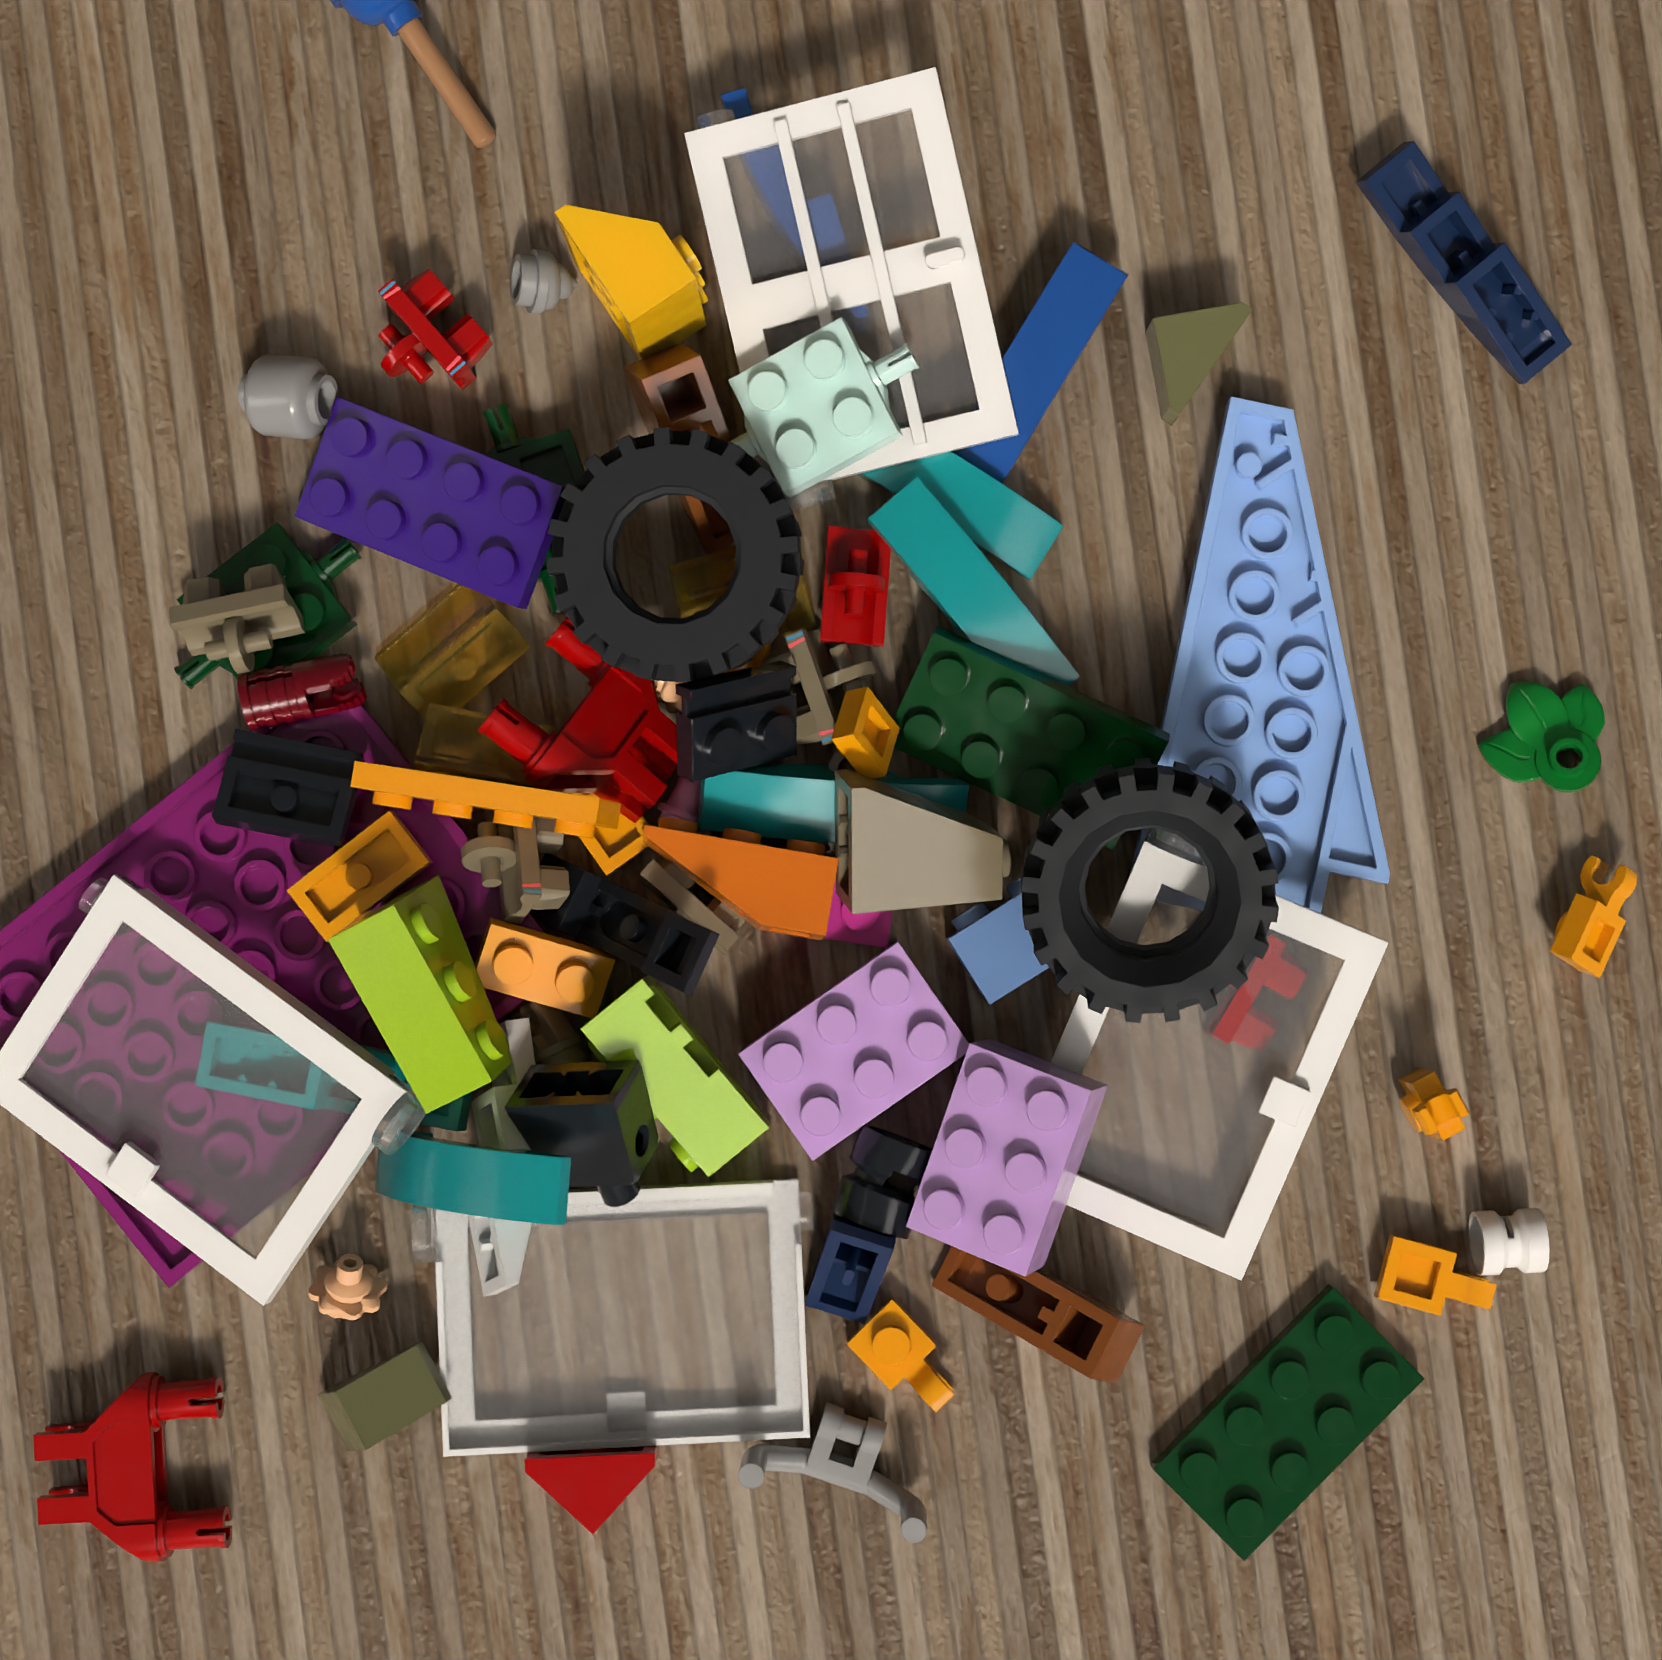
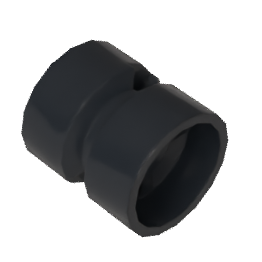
[830,1124,933,1239]

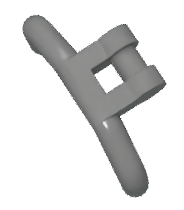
[738,1402,927,1543]

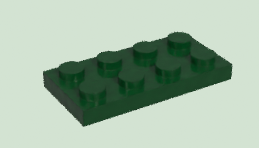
[893,625,1170,850]
[1150,1284,1425,1561]

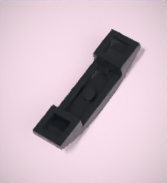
[530,853,720,996]

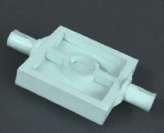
[728,317,920,498]

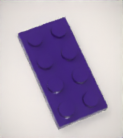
[294,397,565,609]

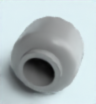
[238,354,339,439]

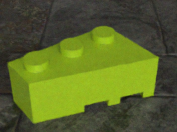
[328,875,513,1114]
[580,976,770,1177]

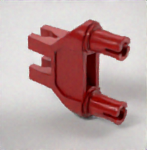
[477,617,677,823]
[33,1372,232,1563]

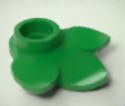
[1478,681,1605,793]

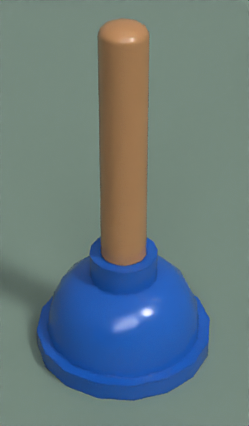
[330,0,496,148]

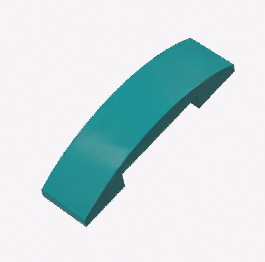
[857,419,1063,581]
[375,1126,571,1225]

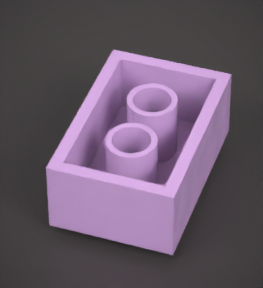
[738,941,969,1161]
[906,1039,1108,1277]

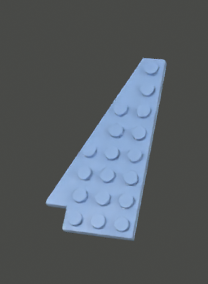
[1130,397,1390,913]

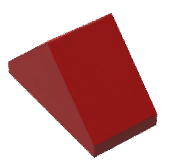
[524,1445,659,1534]

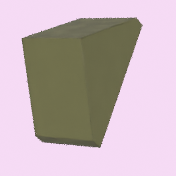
[1145,302,1253,426]
[318,1341,452,1451]

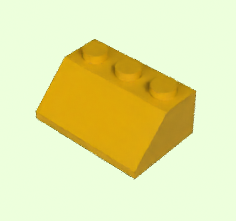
[554,204,709,360]

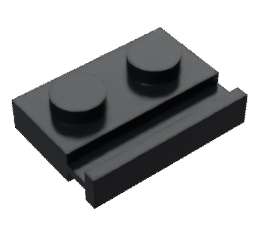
[676,660,797,782]
[212,729,365,848]

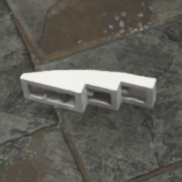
[468,1018,535,1297]

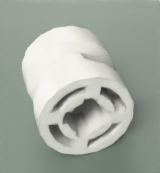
[1468,1208,1550,1276]

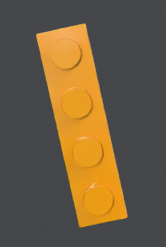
[350,761,621,838]

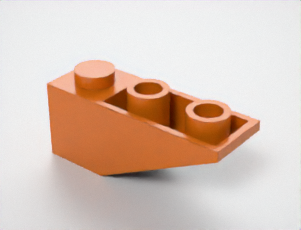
[642,817,839,940]

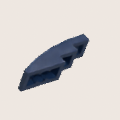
[1355,141,1572,384]

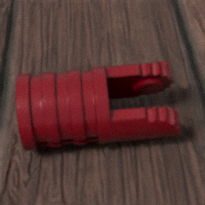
[237,653,367,730]

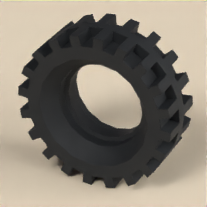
[546,427,804,682]
[1021,758,1279,1023]

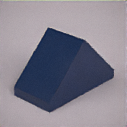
[804,1212,896,1324]

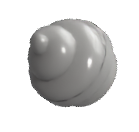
[510,249,578,314]

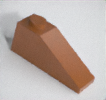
[623,343,735,555]
[931,1246,1145,1383]

